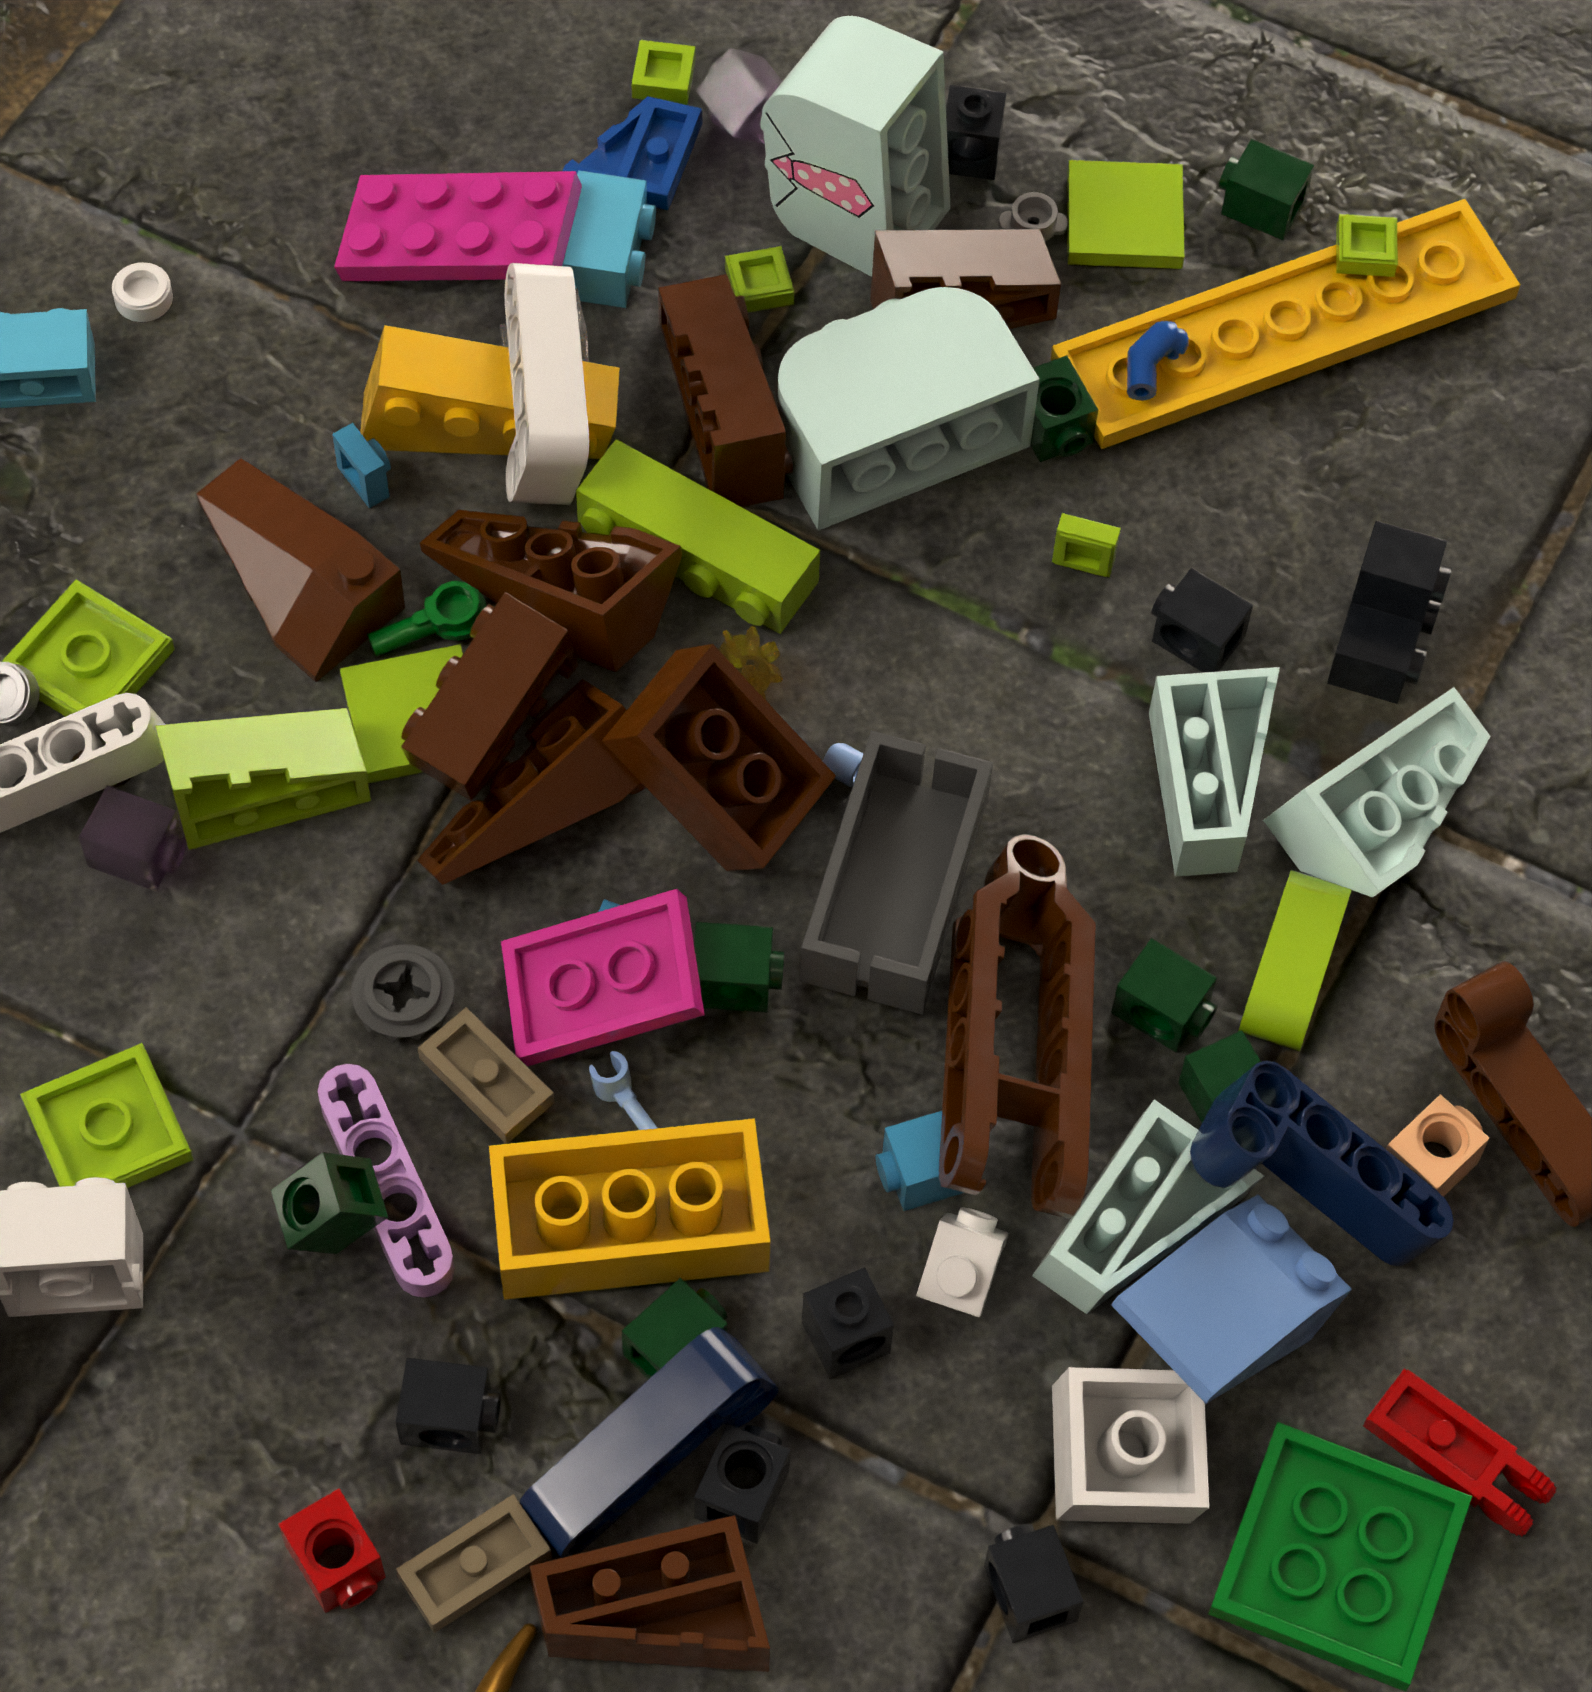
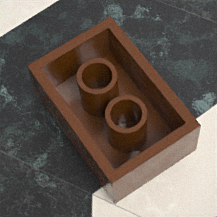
[602,644,836,871]

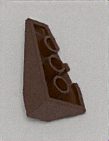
[196,458,405,682]
[419,510,682,672]
[417,679,646,885]

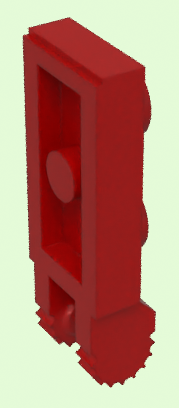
[1363,1368,1557,1537]

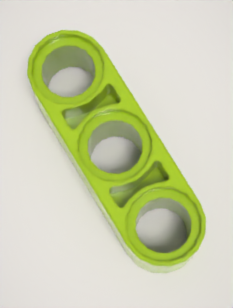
[1238,870,1352,1052]

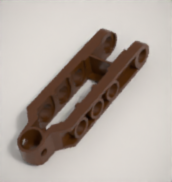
[939,834,1096,1219]

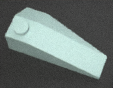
[1263,687,1491,897]

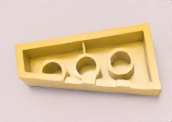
[360,325,620,459]

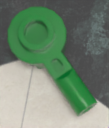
[367,581,486,657]

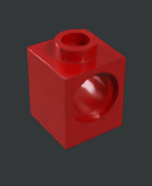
[278,1489,386,1613]

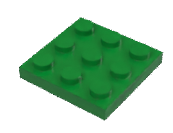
[1208,1422,1472,1692]

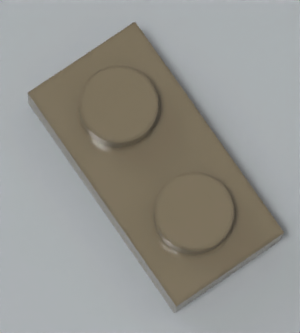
[418,1007,555,1144]
[396,1494,552,1633]

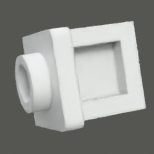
[916,1207,1009,1317]

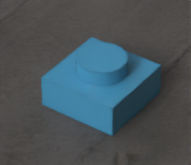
[332,423,391,508]

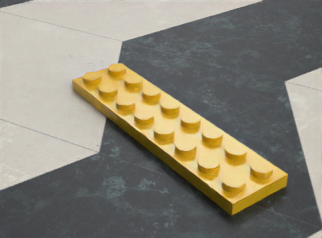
[1050,199,1520,449]

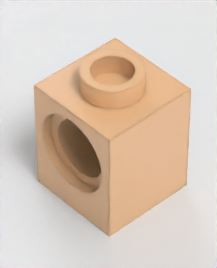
[1386,1094,1490,1197]

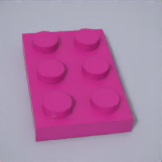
[501,889,705,1066]

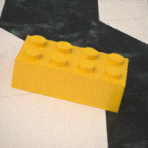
[489,1118,770,1300]

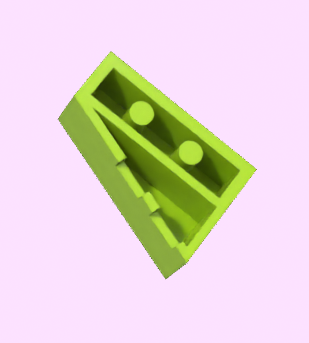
[155,708,371,850]

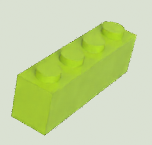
[576,439,820,634]

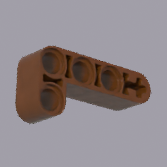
[1434,961,1592,1227]

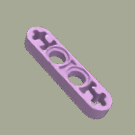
[318,1064,455,1298]

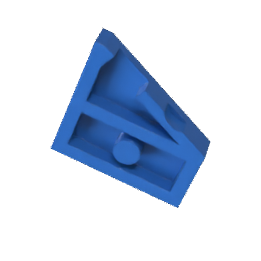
[563,96,703,210]

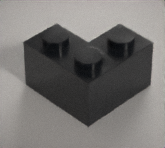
[1327,521,1452,704]

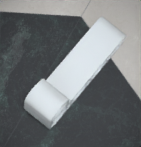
[504,263,589,505]
[0,693,166,833]

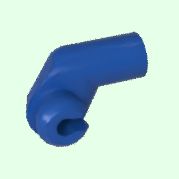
[1127,321,1189,401]

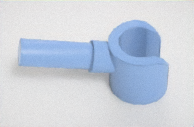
[823,743,863,787]
[589,1051,657,1130]

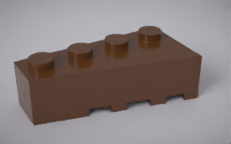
[658,274,793,507]

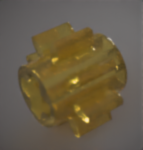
[719,626,783,700]

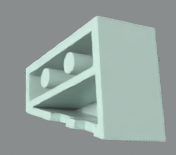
[1149,667,1280,877]
[1032,1099,1264,1314]

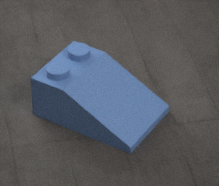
[1111,1194,1352,1404]

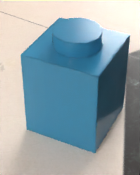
[875,1111,964,1211]

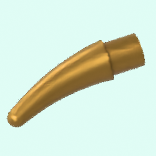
[475,1623,537,1692]

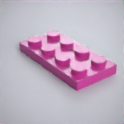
[334,171,582,281]

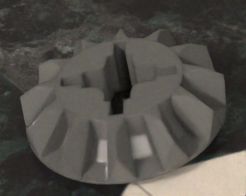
[351,944,454,1043]

